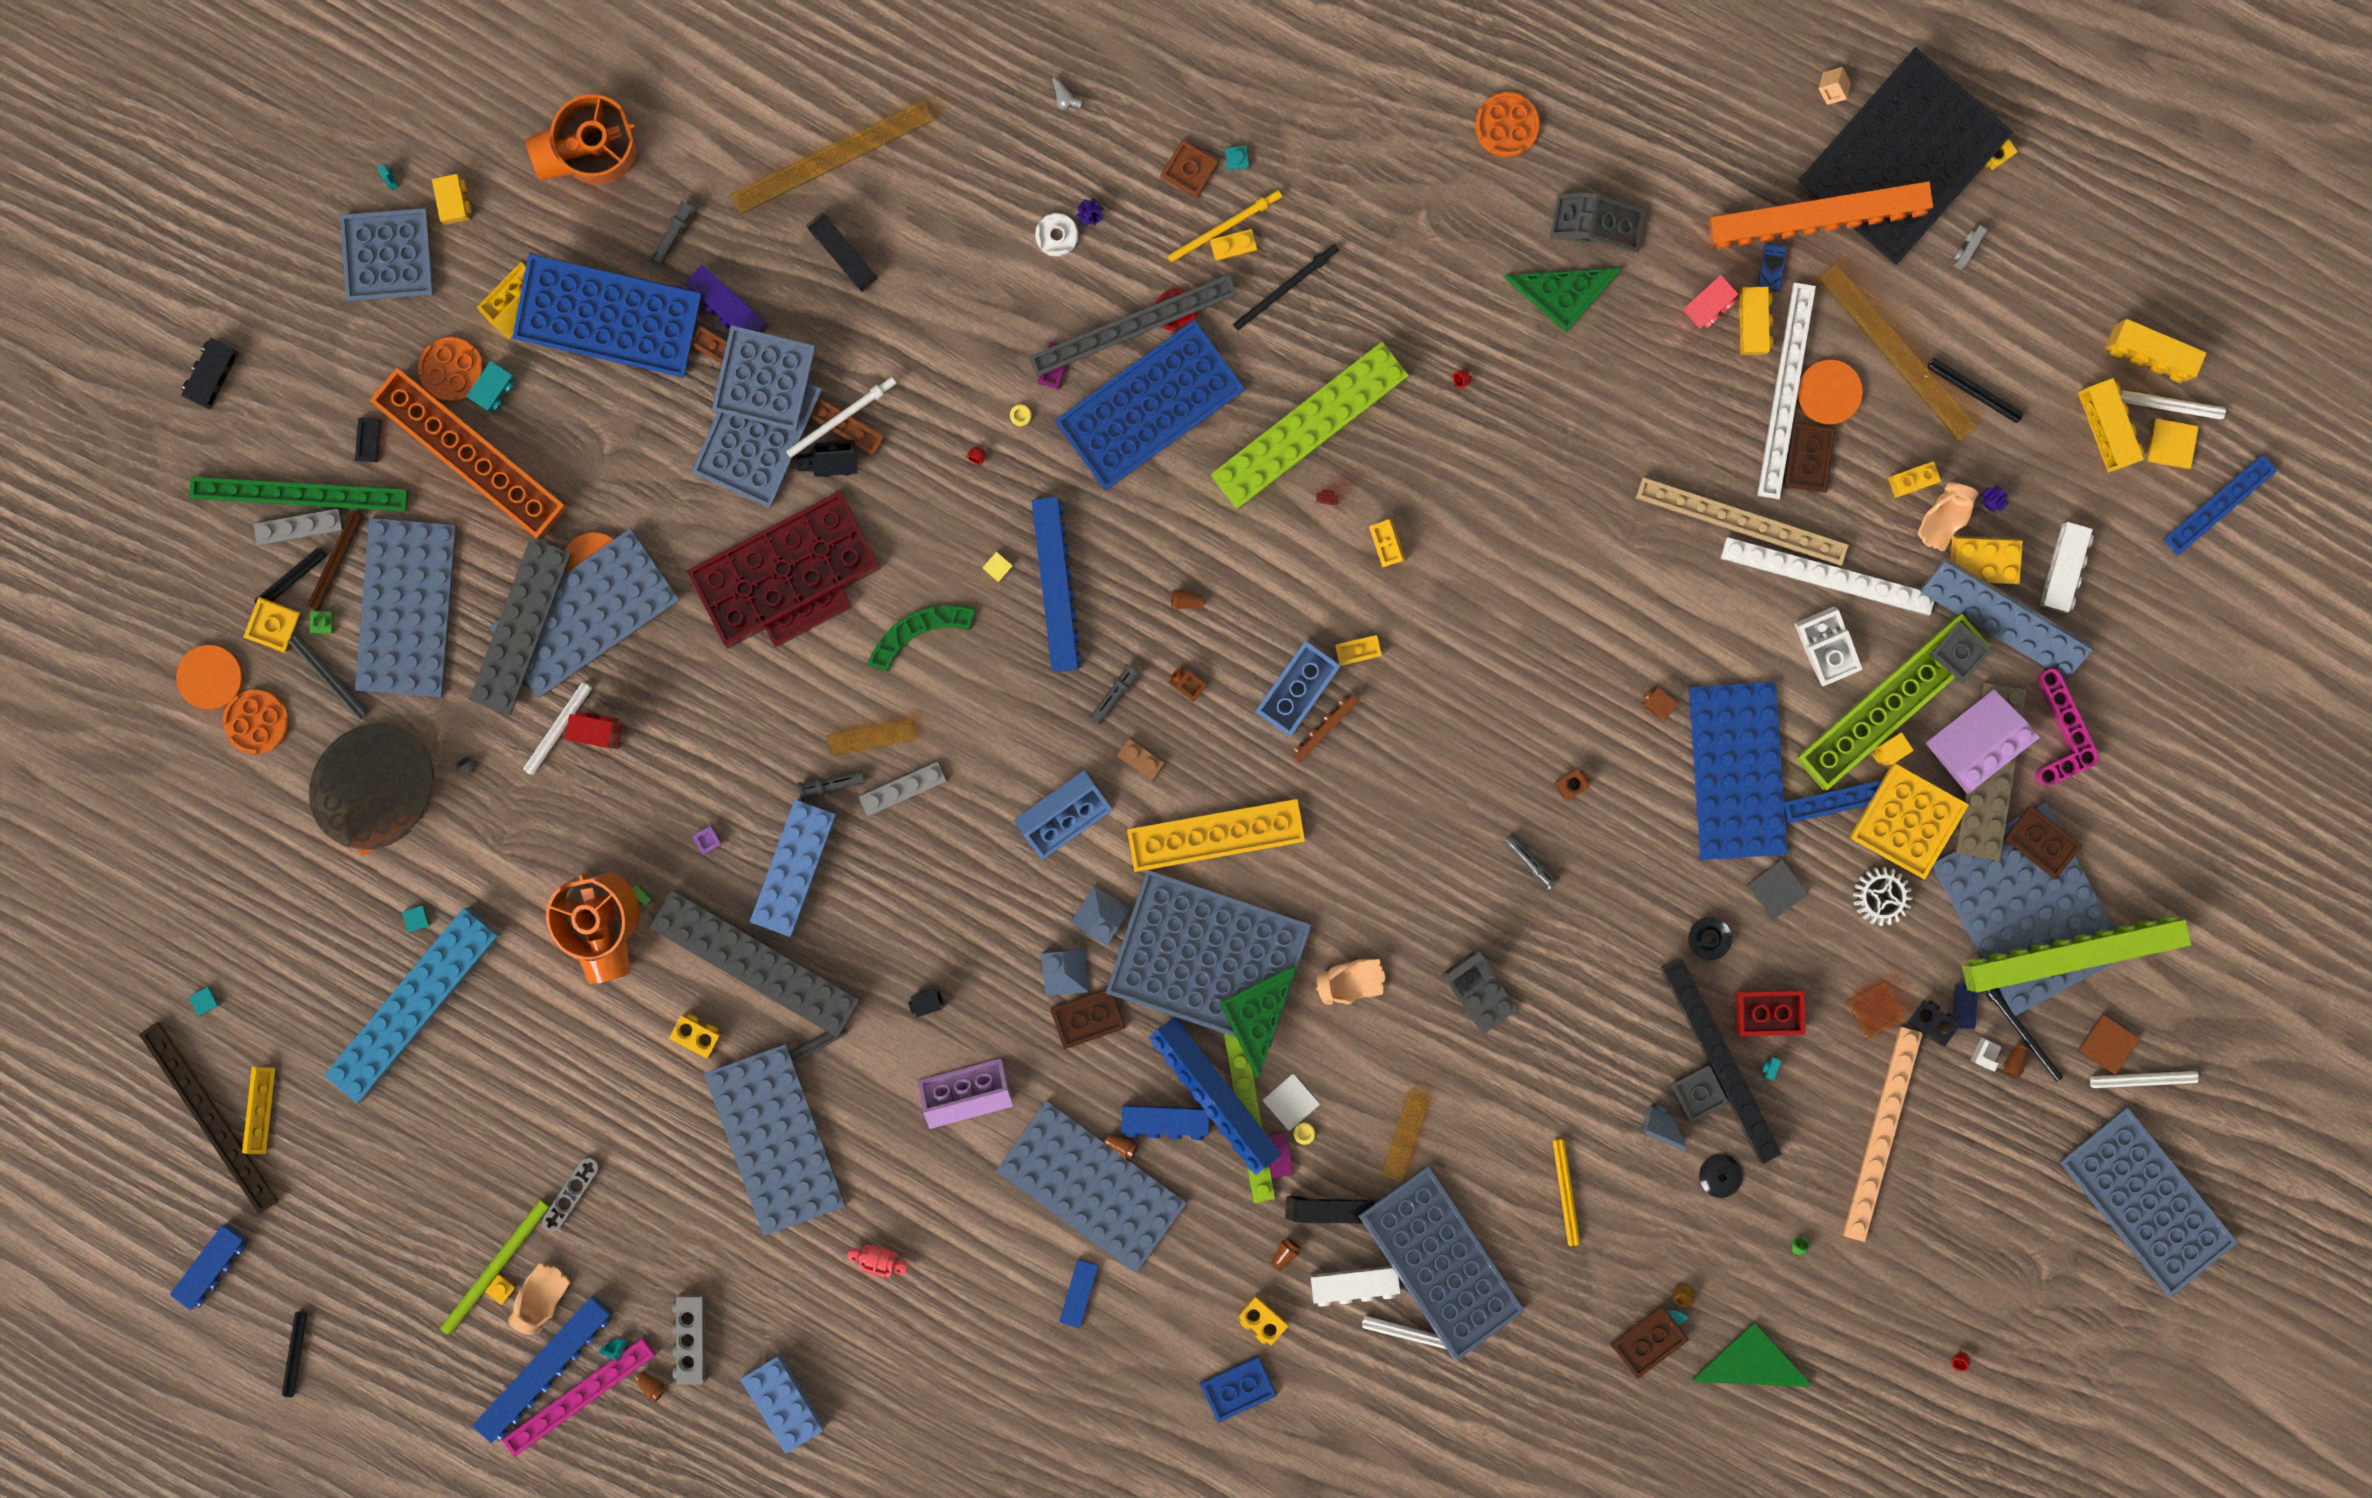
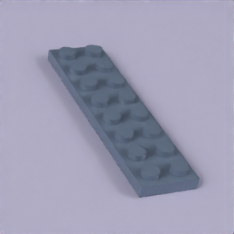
[1920,557,2093,680]

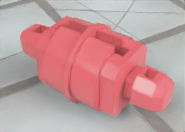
[847,1244,909,1278]

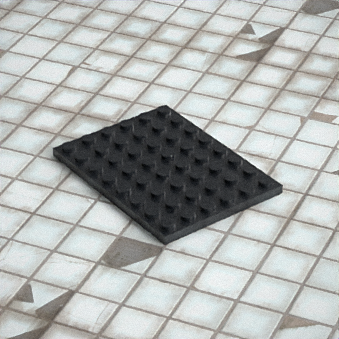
[1798,47,2014,266]

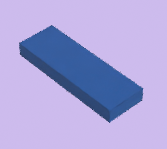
[1059,1259,1098,1328]

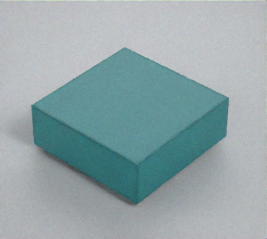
[402,905,430,932]
[189,987,219,1016]

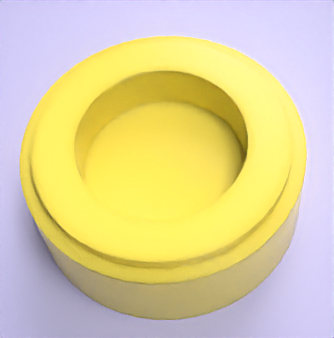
[1010,404,1032,427]
[1293,1122,1315,1145]

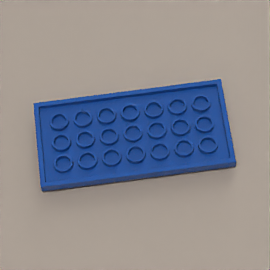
[512,253,702,378]
[1055,320,1245,491]
[1688,682,1787,860]

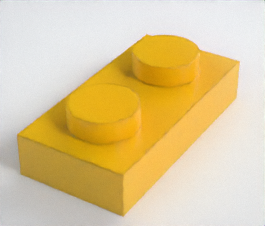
[1210,229,1257,262]
[1335,635,1382,666]

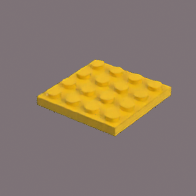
[1849,763,1969,880]

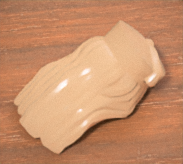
[1918,482,1979,551]
[1316,959,1385,1005]
[508,1263,570,1335]

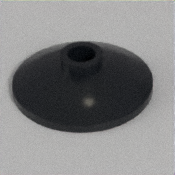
[1688,917,1732,960]
[1699,1154,1743,1198]

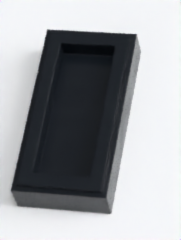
[355,417,381,463]

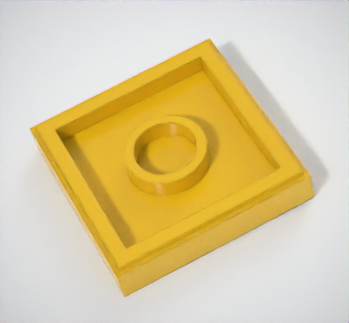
[2146,419,2199,470]
[243,597,301,653]

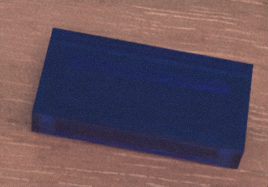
[1953,984,1978,1029]

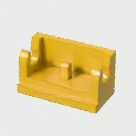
[1369,519,1406,567]

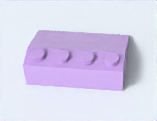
[1926,689,2040,794]

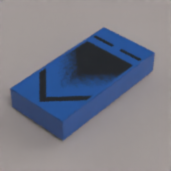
[1758,244,1787,291]

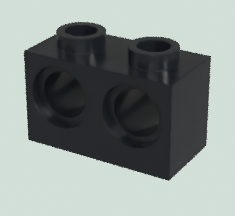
[908,987,945,1017]
[1908,1000,1960,1048]

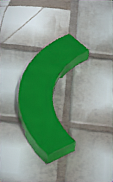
[867,605,976,672]

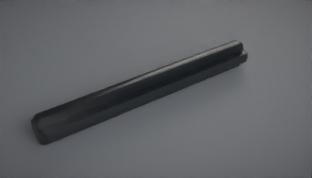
[1927,358,2023,423]

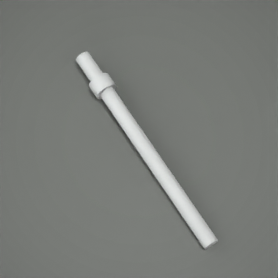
[786,377,897,458]

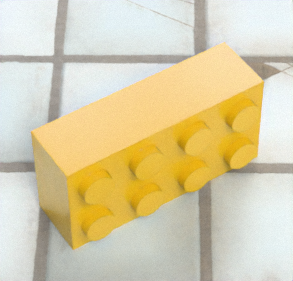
[2105,319,2207,383]
[2078,378,2144,473]

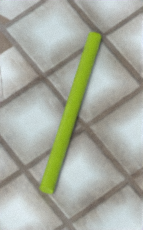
[440,1199,551,1336]

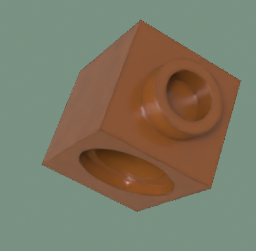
[1642,687,1678,721]
[1554,769,1590,801]

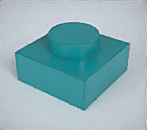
[1225,146,1249,171]
[1761,1056,1781,1081]

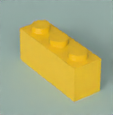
[1739,287,1773,355]

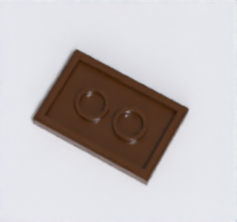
[1783,423,1835,493]
[2003,805,2083,880]
[1050,989,1125,1049]
[1610,1305,1689,1379]

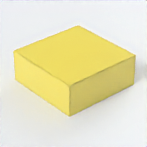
[983,552,1013,582]

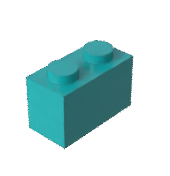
[466,361,516,413]

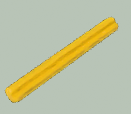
[1553,1139,1580,1246]

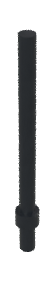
[1232,244,1339,331]
[1985,988,2063,1082]

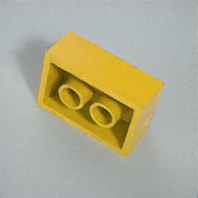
[1950,536,2023,584]

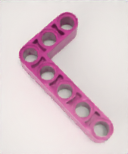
[2035,669,2099,786]

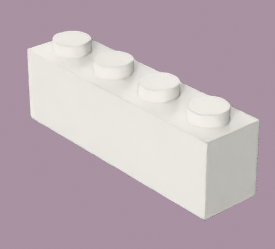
[2039,522,2094,614]
[1310,1266,1400,1306]

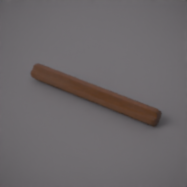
[308,510,363,610]

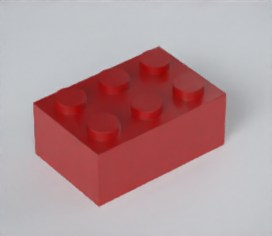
[564,711,623,749]
[1735,990,1805,1036]

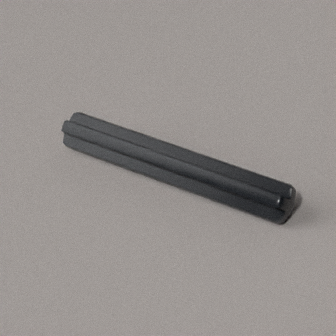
[254,547,327,604]
[282,1311,307,1398]

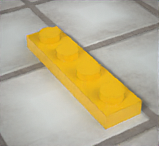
[242,1066,276,1154]

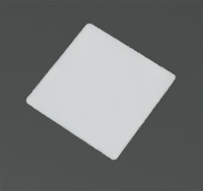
[1263,1074,1319,1131]

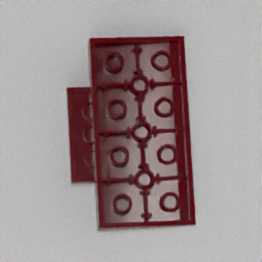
[687,491,881,649]

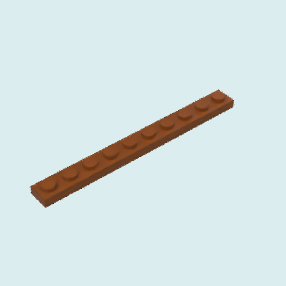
[691,325,885,456]

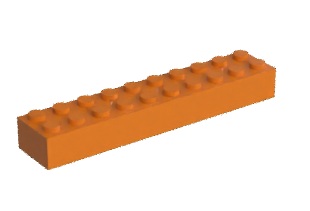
[1708,181,1933,250]
[369,368,569,540]

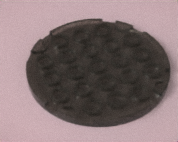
[309,723,435,850]

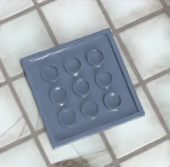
[340,208,434,302]
[712,325,816,431]

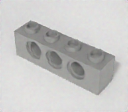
[672,1294,706,1385]

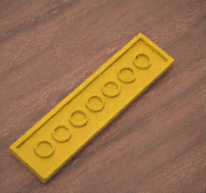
[1127,799,1305,872]

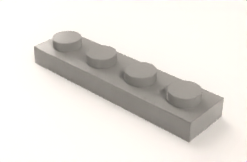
[253,509,344,546]
[859,762,947,817]

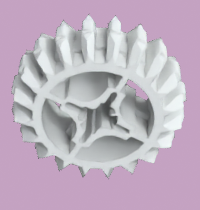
[1853,867,1912,926]

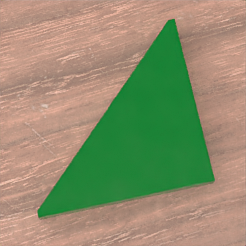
[1504,268,1621,333]
[1219,966,1296,1078]
[1692,1322,1811,1387]

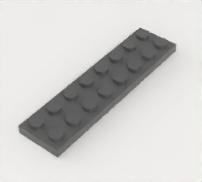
[469,538,572,715]

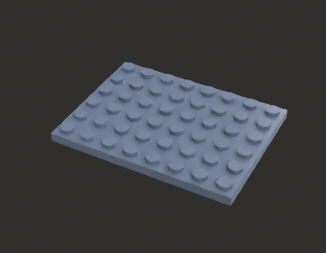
[1932,802,2115,1016]
[1105,870,1311,1049]

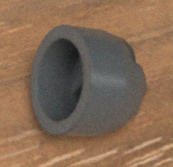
[456,756,476,775]

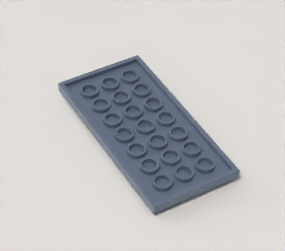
[355,518,457,698]
[489,529,680,698]
[704,1043,846,1236]
[996,1101,1187,1273]
[2058,1107,2238,1298]
[1358,1166,1525,1361]

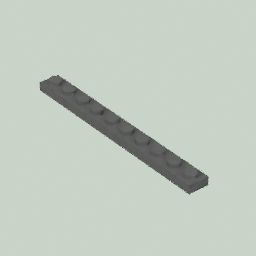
[1029,275,1237,377]

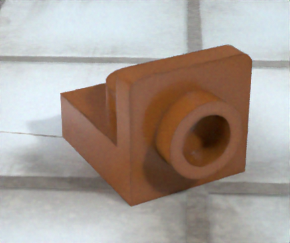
[1169,666,1207,702]

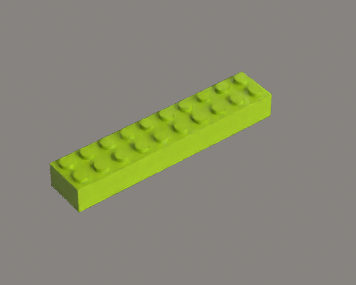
[1211,342,1409,510]
[1795,614,1991,790]
[1962,915,2191,992]

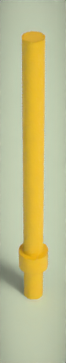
[1167,190,1282,263]

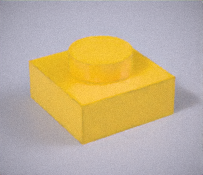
[485,1274,516,1305]

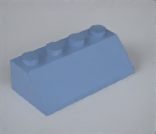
[1014,771,1113,860]

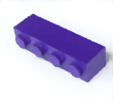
[685,265,769,333]

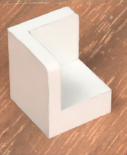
[1970,1037,2001,1072]

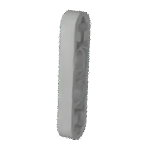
[542,1157,600,1232]

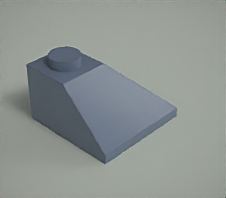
[1071,885,1130,946]
[1041,949,1089,996]
[1639,1105,1687,1151]

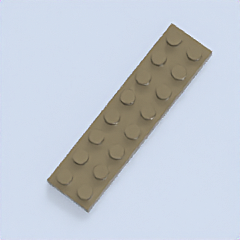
[1955,683,2027,861]

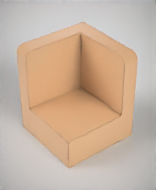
[1818,67,1851,105]

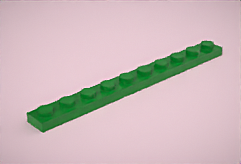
[189,477,408,512]

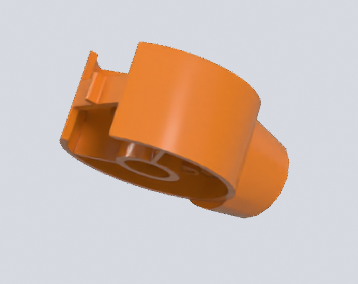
[525,94,638,185]
[546,871,640,984]

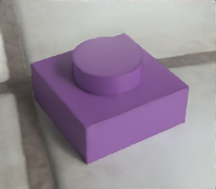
[692,826,722,855]

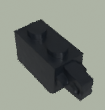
[796,440,858,477]

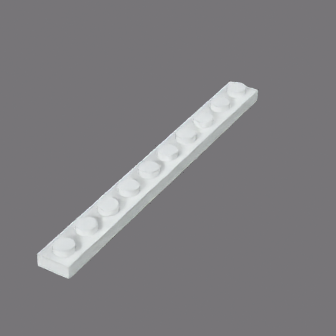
[1757,283,1816,500]
[1720,537,1934,616]

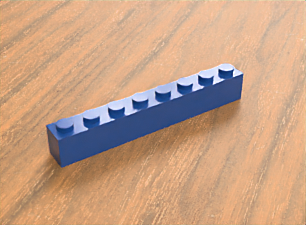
[1032,497,1082,673]
[1149,1017,1282,1175]
[472,1295,613,1443]

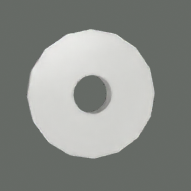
[1035,213,1078,257]

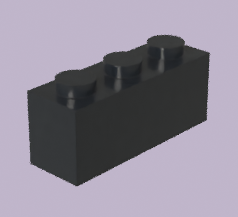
[181,338,239,409]

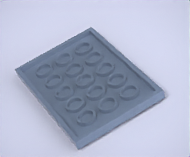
[691,383,823,508]

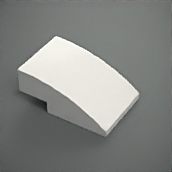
[1794,606,1863,686]

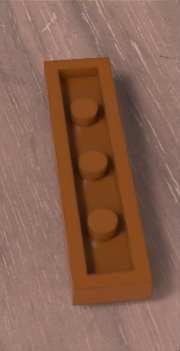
[1292,695,1359,764]

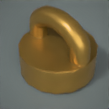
[1673,1285,1695,1307]

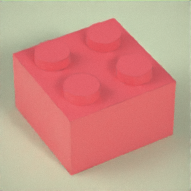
[1683,275,1738,329]

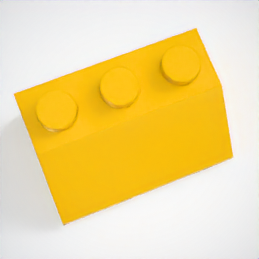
[476,262,526,340]

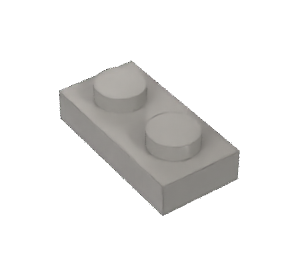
[1953,225,1987,270]

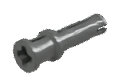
[651,200,698,265]
[1089,663,1141,724]
[798,770,865,801]
[1503,833,1560,891]

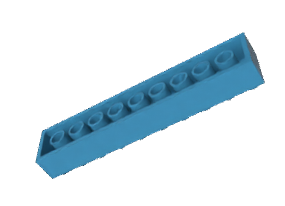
[324,907,501,1103]

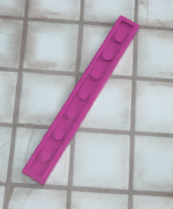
[502,1337,656,1457]

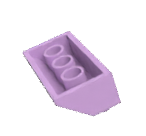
[918,1058,1013,1129]

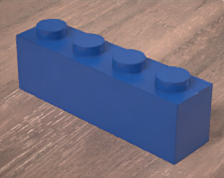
[1121,1105,1209,1140]
[170,1223,248,1311]

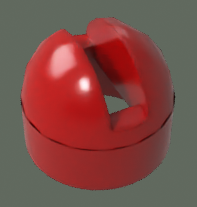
[1453,370,1472,388]
[967,446,986,465]
[1951,1352,1970,1372]

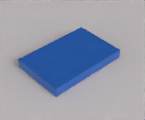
[1200,1355,1277,1423]

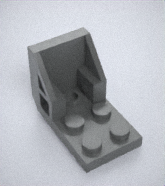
[1550,192,1647,253]
[1441,950,1519,1035]

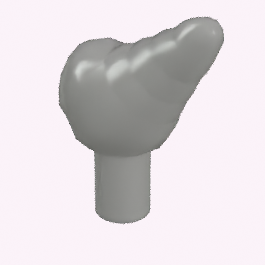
[1052,77,1084,110]

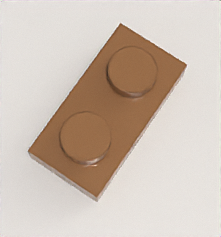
[1117,739,1164,780]

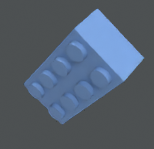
[1255,641,1340,737]
[740,1353,825,1454]

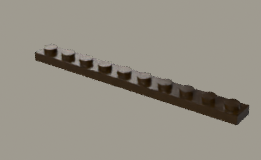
[139,1022,279,1214]

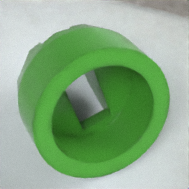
[1791,1237,1810,1256]

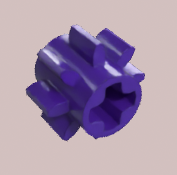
[1076,198,1104,226]
[1981,486,2009,513]

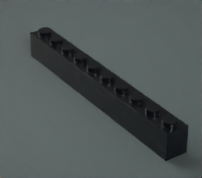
[1660,959,1782,1164]

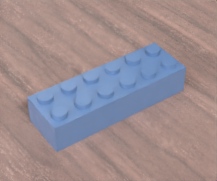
[750,800,838,937]

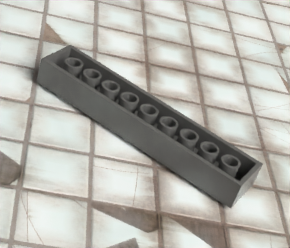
[650,890,862,1037]

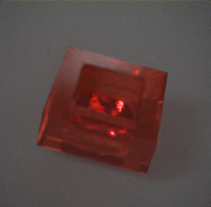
[1315,489,1339,506]

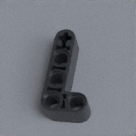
[806,212,878,292]
[1285,1196,1374,1224]

